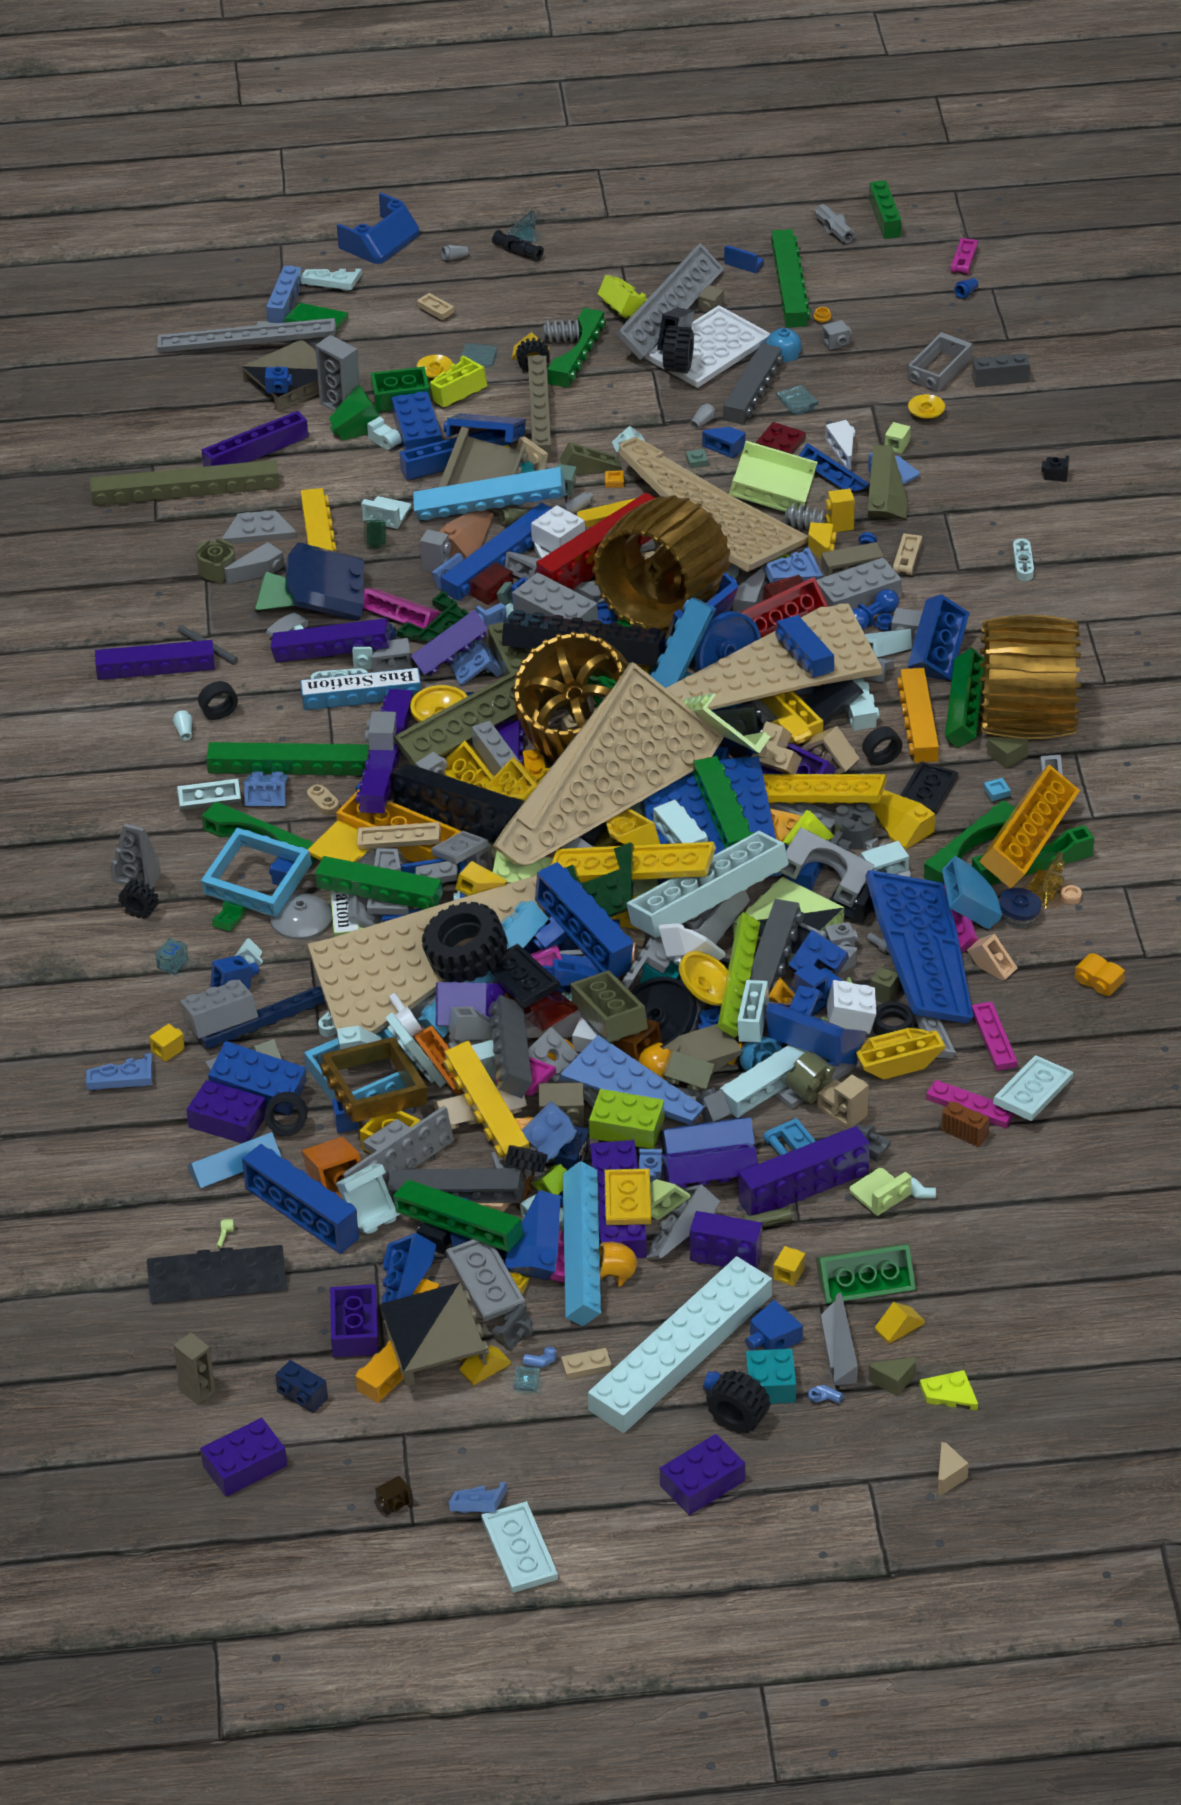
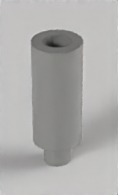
[560,492,594,514]

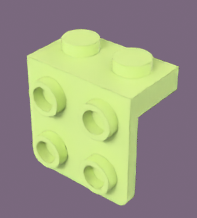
[849,1168,912,1216]

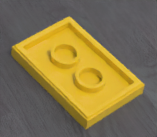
[605,1169,651,1225]

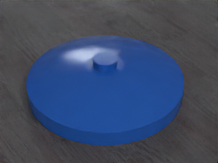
[695,611,761,671]

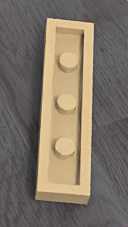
[357,822,441,849]

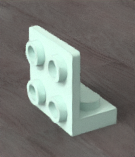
[361,496,411,529]

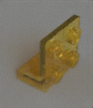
[1027,852,1065,908]

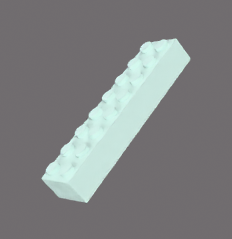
[626,831,789,938]

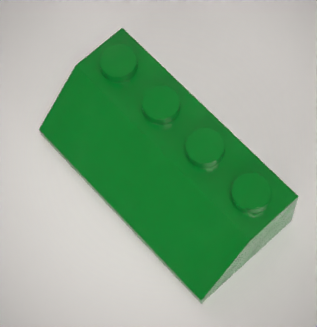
[815,1243,916,1304]

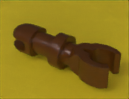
[516,1169,535,1211]

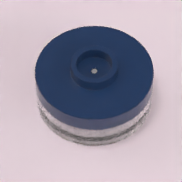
[999,888,1042,928]

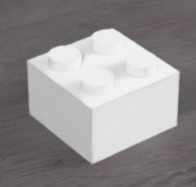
[531,505,585,552]
[827,980,876,1034]

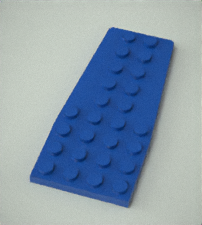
[865,870,973,1023]

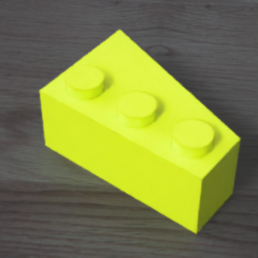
[598,275,647,318]
[430,355,487,407]

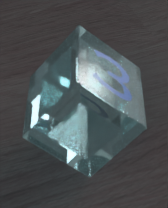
[155,938,189,975]

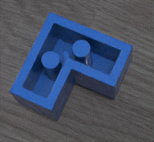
[788,930,849,975]
[794,963,843,1016]

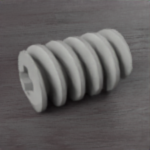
[543,320,579,343]
[784,503,826,530]

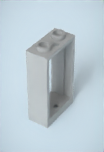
[907,332,973,392]

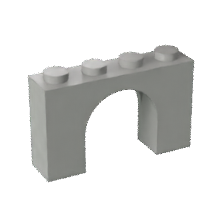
[780,827,875,908]

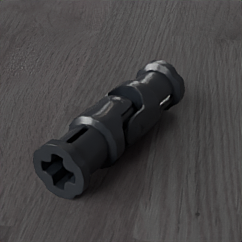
[492,230,544,261]

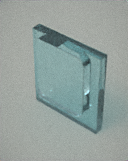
[461,343,498,366]
[776,384,819,414]

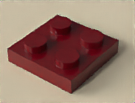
[756,422,806,454]

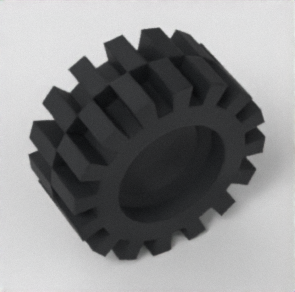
[516,338,550,372]
[118,879,159,919]
[505,1145,548,1173]

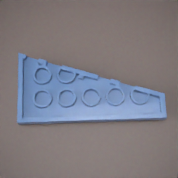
[559,1035,704,1125]

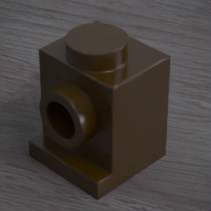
[374,1475,413,1515]

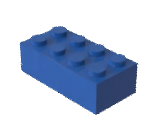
[391,392,442,451]
[208,1041,307,1116]

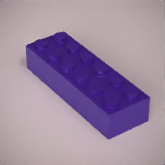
[739,1126,870,1216]
[590,1140,647,1258]

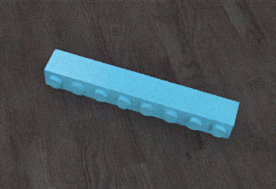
[413,467,566,521]
[418,900,549,1038]
[563,1161,601,1326]

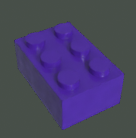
[186,1080,266,1143]
[690,1211,762,1269]
[330,1284,379,1357]
[200,1417,287,1497]
[660,1434,745,1515]

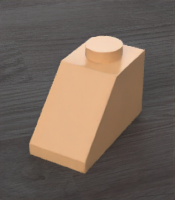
[967,934,1017,980]

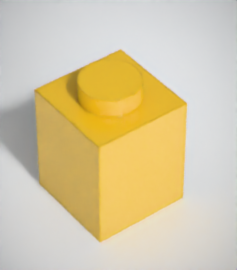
[149,1023,185,1062]
[773,1246,805,1287]

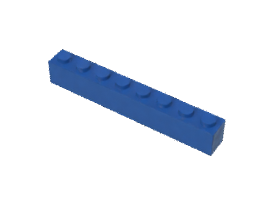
[440,502,552,601]

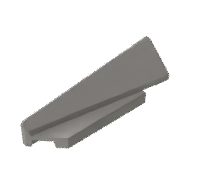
[821,1293,858,1385]

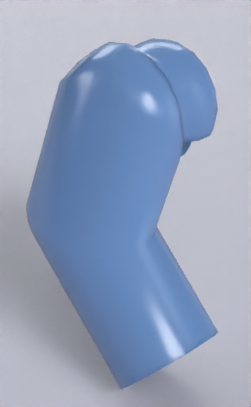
[523,1347,557,1368]
[808,1385,844,1404]

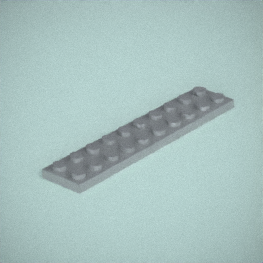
[615,243,724,360]

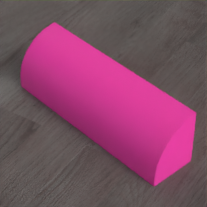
[363,588,441,628]

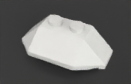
[659,923,725,966]

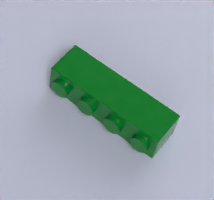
[869,180,902,239]

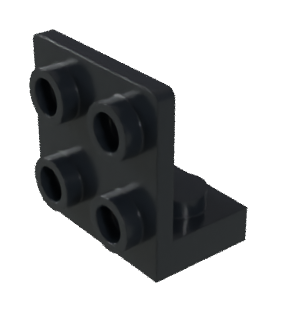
[830,883,873,924]

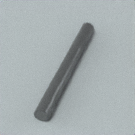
[177,625,238,664]

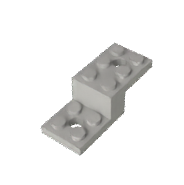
[528,1026,599,1108]

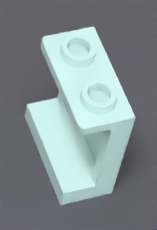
[336,1163,400,1234]

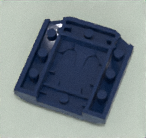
[285,542,364,621]

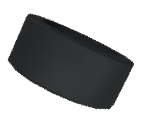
[198,681,238,720]
[862,726,903,766]
[872,1001,914,1036]
[265,1092,308,1136]

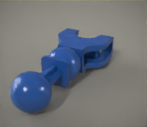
[852,589,899,631]

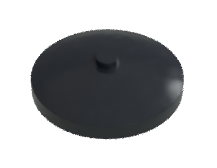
[630,977,697,1048]

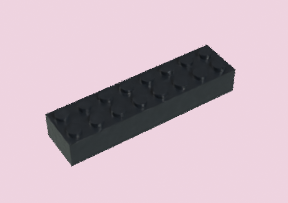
[502,610,666,666]
[391,763,524,842]

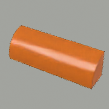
[413,1026,464,1096]

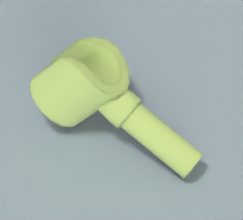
[216,1219,234,1248]

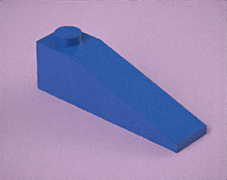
[504,1190,560,1280]
[382,1233,436,1303]

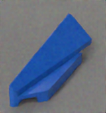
[799,443,870,493]

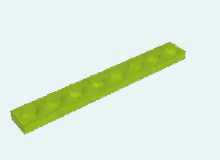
[717,912,760,1038]

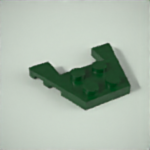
[397,590,469,643]
[565,842,634,917]

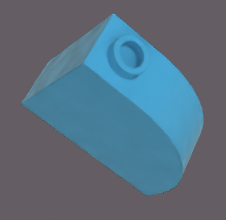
[942,856,1002,930]

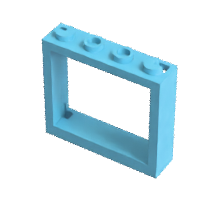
[201,828,312,917]
[304,1027,418,1101]

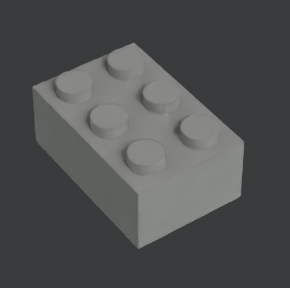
[180,979,258,1039]

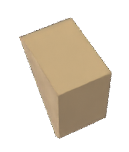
[937,1442,969,1495]

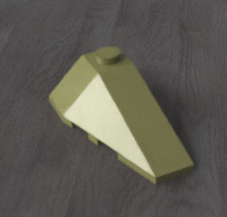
[868,445,907,520]

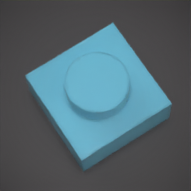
[983,778,1011,801]

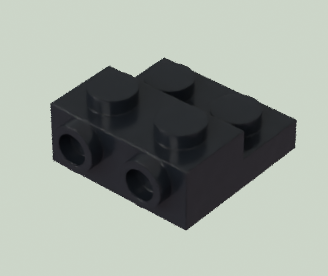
[715,703,763,736]

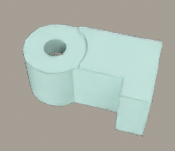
[367,417,402,450]

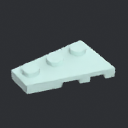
[301,269,362,291]

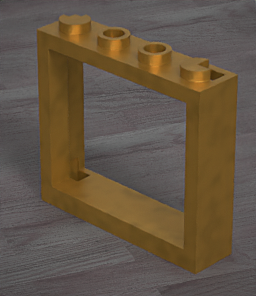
[320,1037,427,1123]

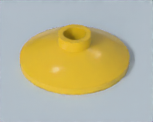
[417,355,453,378]
[908,394,945,418]

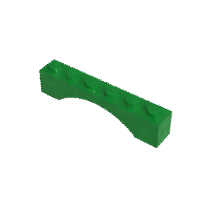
[547,308,606,388]
[924,800,1016,886]
[202,801,317,867]
[972,825,1094,886]

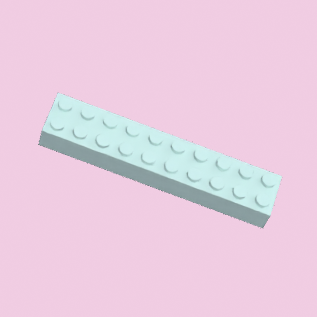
[588,1256,772,1433]

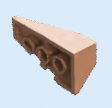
[439,510,494,559]

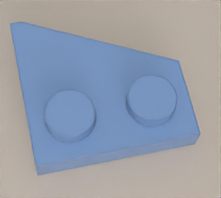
[449,1482,508,1514]

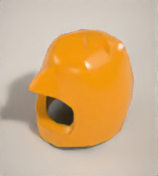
[599,1241,637,1288]

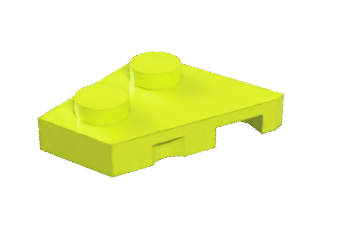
[783,810,834,846]
[919,1370,978,1410]

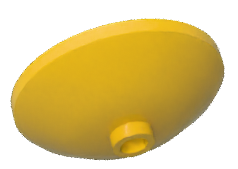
[410,685,468,722]
[679,951,728,1006]

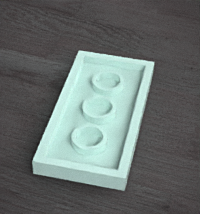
[385,1013,446,1088]
[993,1055,1074,1121]
[481,1501,558,1593]

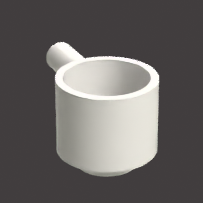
[389,993,422,1037]

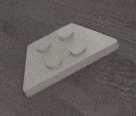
[223,510,296,544]

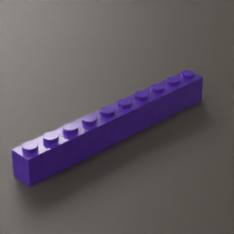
[356,689,413,813]

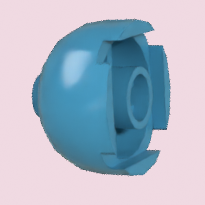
[766,328,802,362]
[739,1036,782,1072]

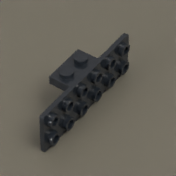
[147,1245,287,1304]

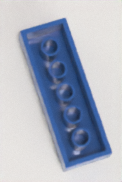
[535,862,633,978]
[242,1144,359,1254]

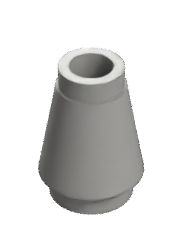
[441,244,468,262]
[690,403,716,429]

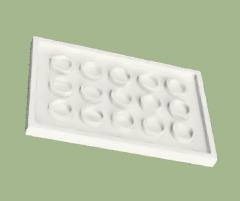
[645,305,771,388]

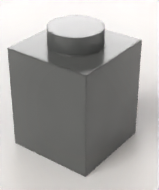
[696,1087,732,1122]

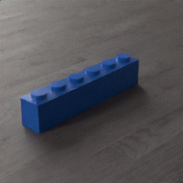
[399,429,511,480]

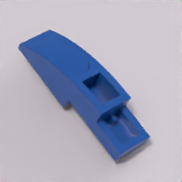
[542,959,601,987]

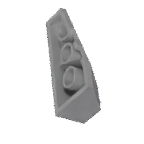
[646,1185,720,1260]

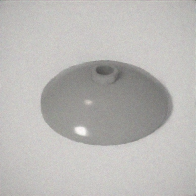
[270,893,333,940]

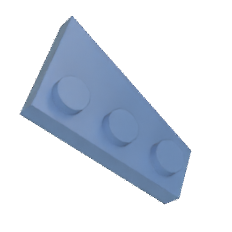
[764,547,823,583]
[86,1052,152,1090]

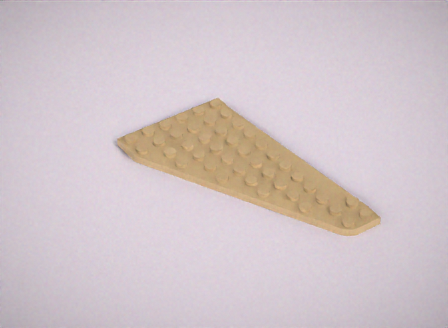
[618,437,808,572]
[666,603,882,710]
[492,662,724,866]
[308,876,547,1037]

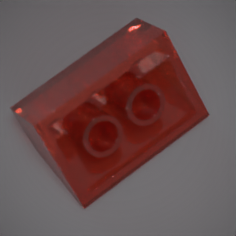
[506,990,578,1032]

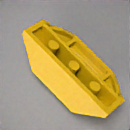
[856,1028,945,1080]

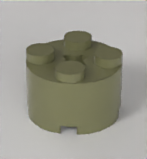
[196,539,235,584]
[785,1051,835,1104]

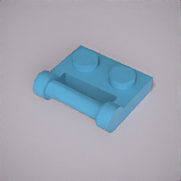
[763,1118,816,1155]

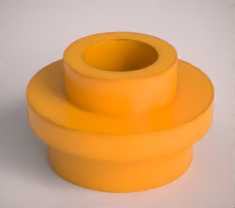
[813,307,831,323]

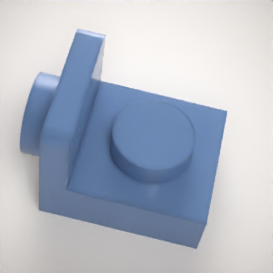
[475,603,506,631]

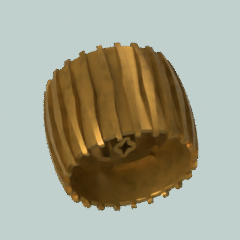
[593,495,731,630]
[979,615,1081,739]
[513,632,629,763]

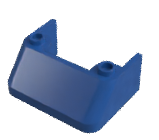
[337,192,419,264]
[766,1002,867,1066]

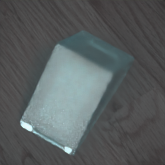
[508,210,536,242]

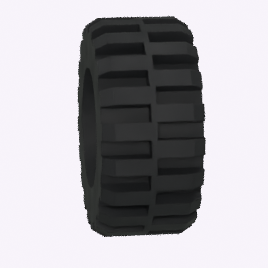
[422,902,508,983]

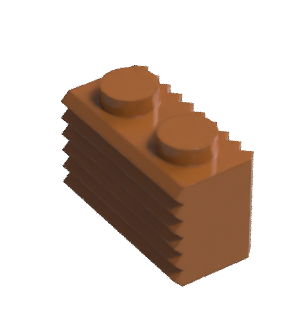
[941,1101,990,1147]

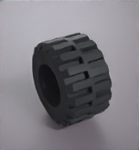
[663,326,694,373]
[706,1370,771,1433]

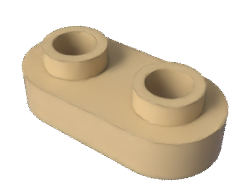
[307,785,339,815]

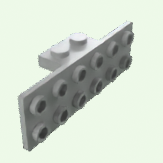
[622,936,671,990]
[343,1106,454,1186]

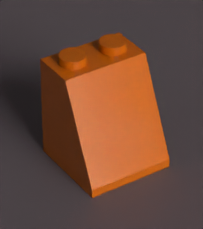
[301,1136,361,1199]

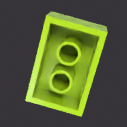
[589,1089,665,1149]

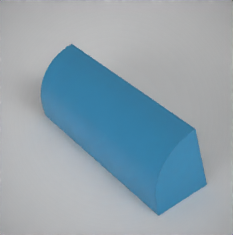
[187,1132,282,1188]

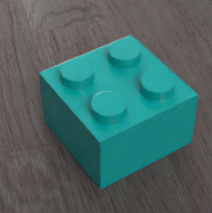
[746,1349,796,1404]

